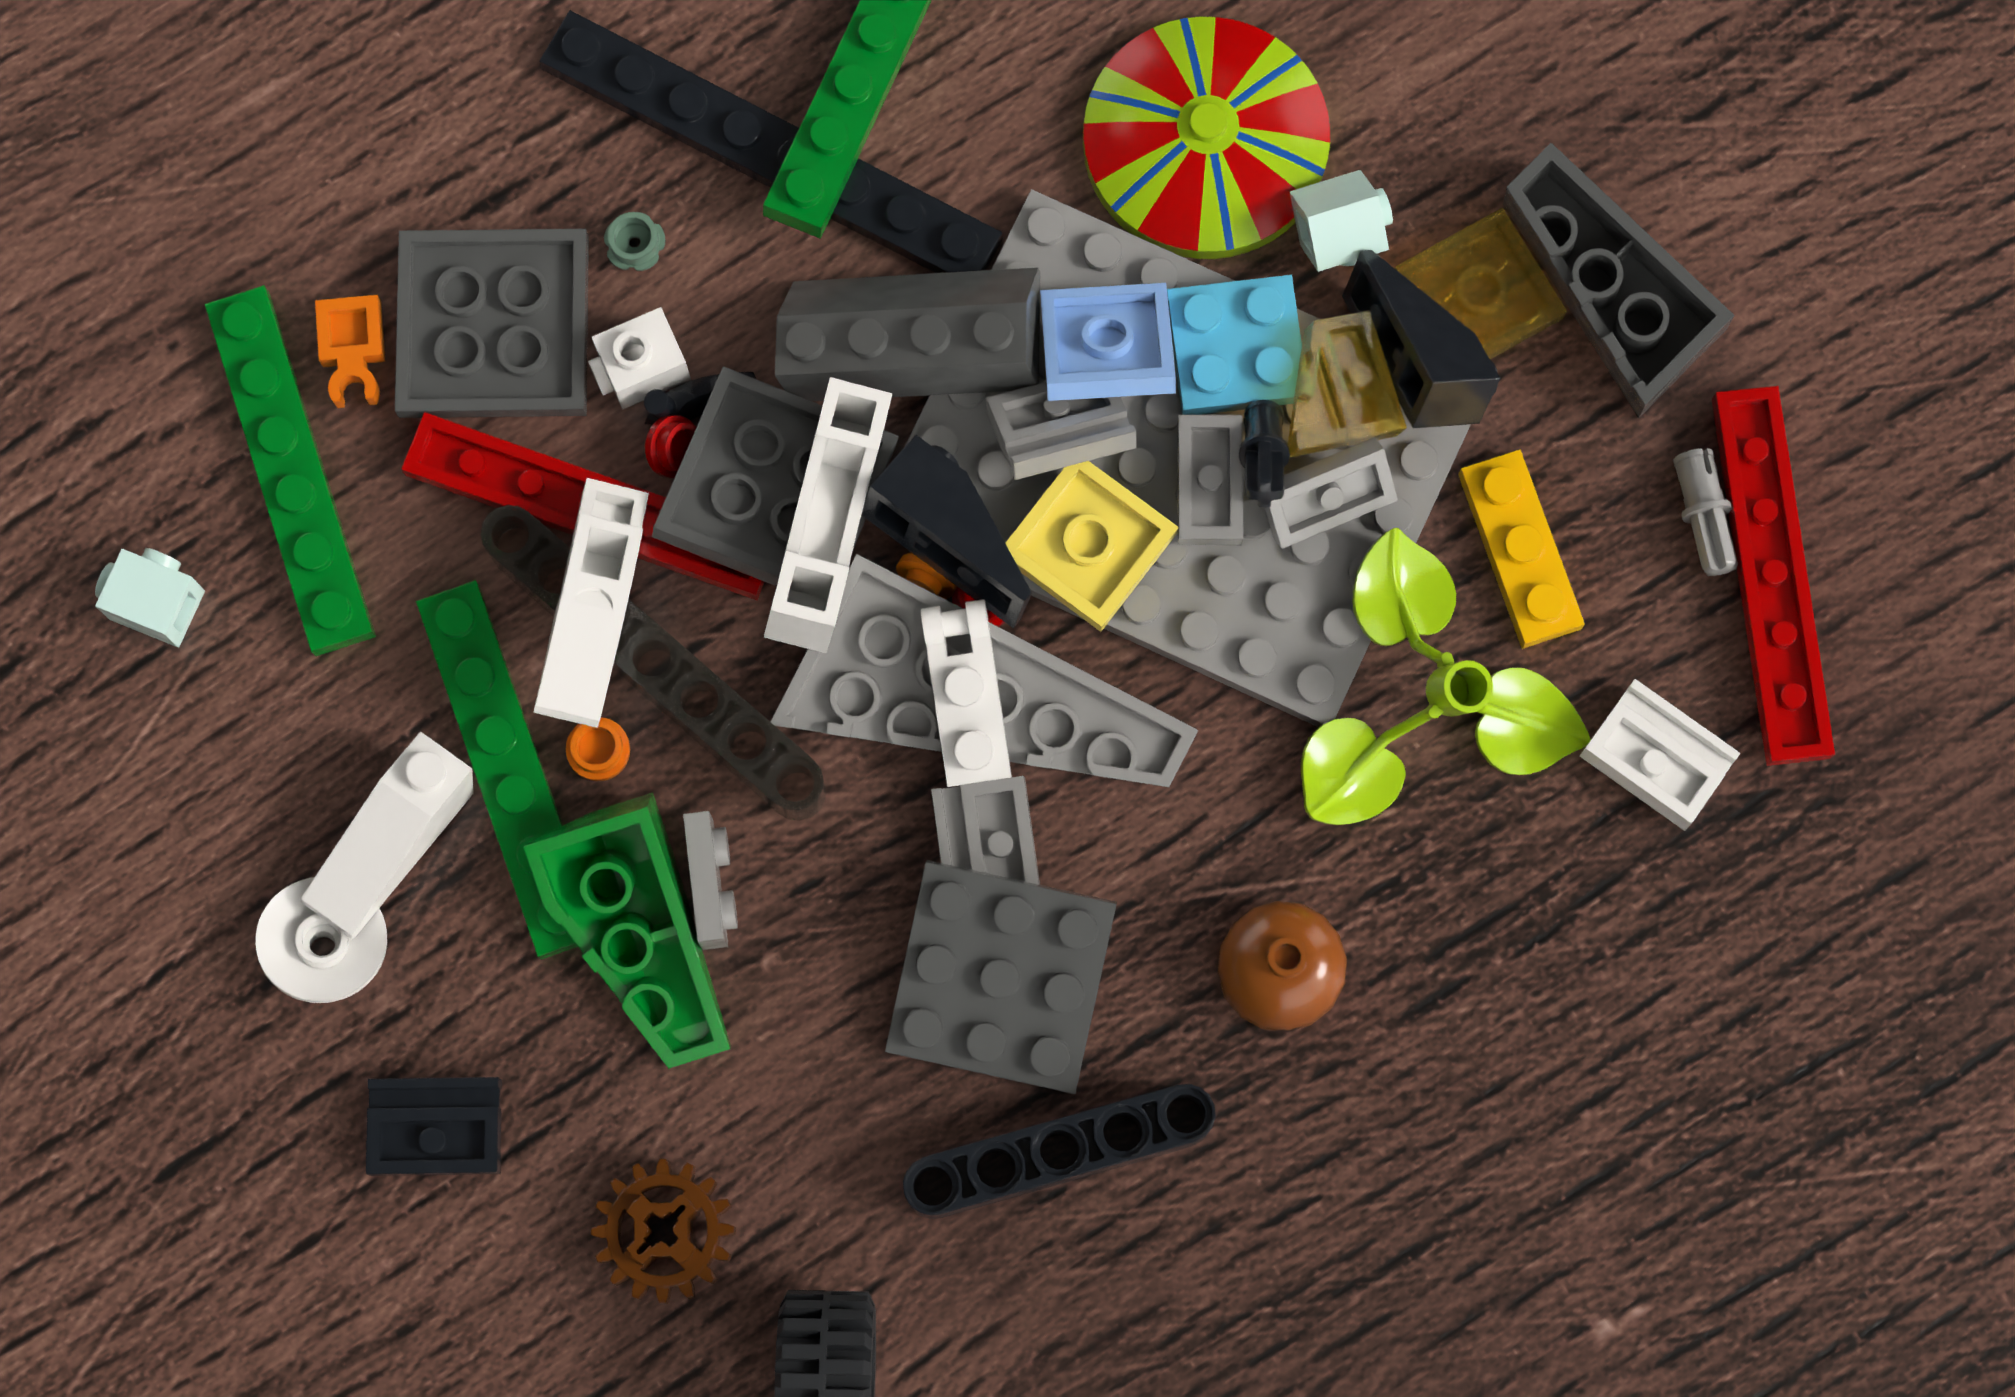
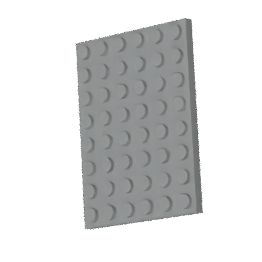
[904,189,1471,727]

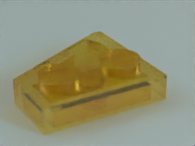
[1288,311,1407,457]

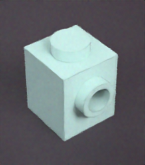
[1290,170,1393,272]
[95,548,205,648]

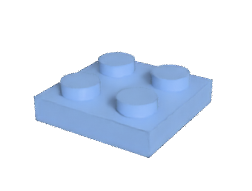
[1040,283,1176,401]

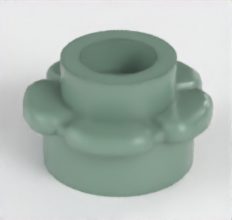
[604,212,666,271]

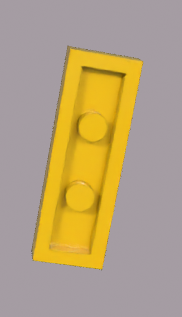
[1458,449,1585,649]

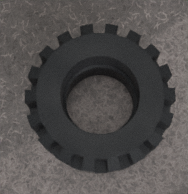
[775,1290,876,1397]

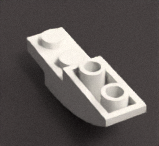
[533,478,649,728]

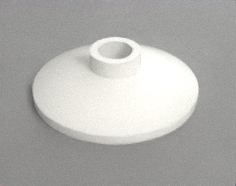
[255,877,387,1003]

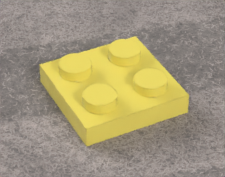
[1005,461,1179,632]

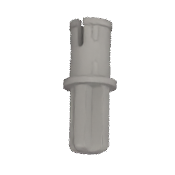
[1673,448,1738,576]

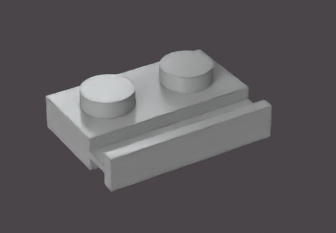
[986,382,1137,480]
[931,776,1040,885]

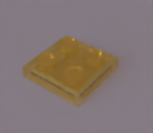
[1395,207,1567,359]

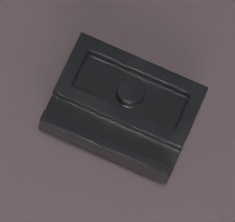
[366,1077,502,1176]

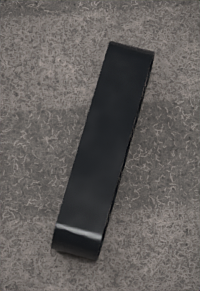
[903,1084,1216,1219]

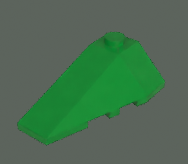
[523,792,731,1069]

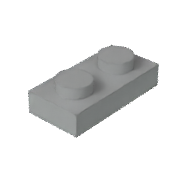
[1177,415,1243,545]
[1265,437,1398,549]
[683,811,738,950]

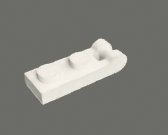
[921,599,1012,787]

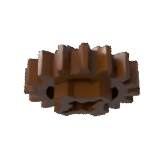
[591,1159,736,1304]

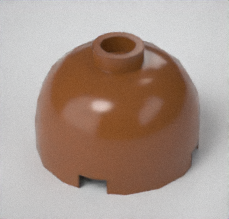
[1218,901,1347,1031]

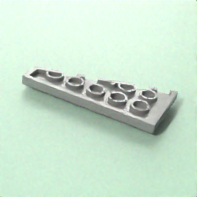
[769,554,1198,787]

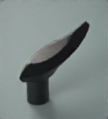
[644,372,756,425]

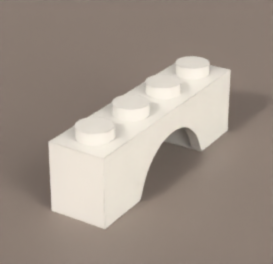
[764,377,892,653]

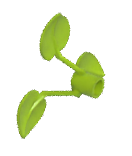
[1301,528,1591,825]

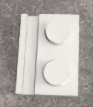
[1580,679,1740,831]

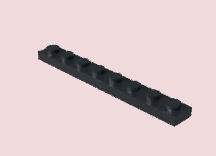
[539,10,1002,273]

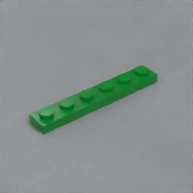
[763,0,932,239]
[205,285,376,657]
[416,580,578,960]

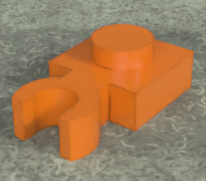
[315,295,386,409]

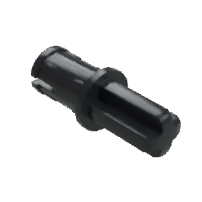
[1239,400,1290,508]

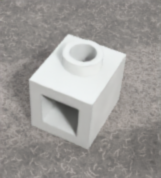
[588,307,691,410]

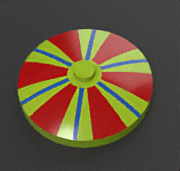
[1083,17,1330,259]

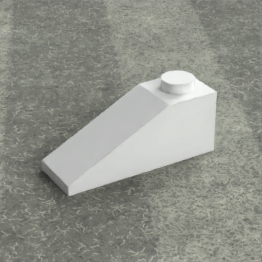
[301,731,474,940]

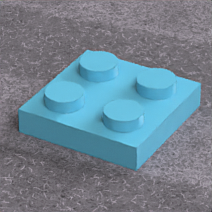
[1167,275,1309,415]

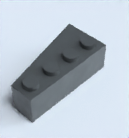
[1503,143,1735,418]

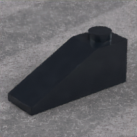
[1342,250,1501,428]
[862,435,1032,629]

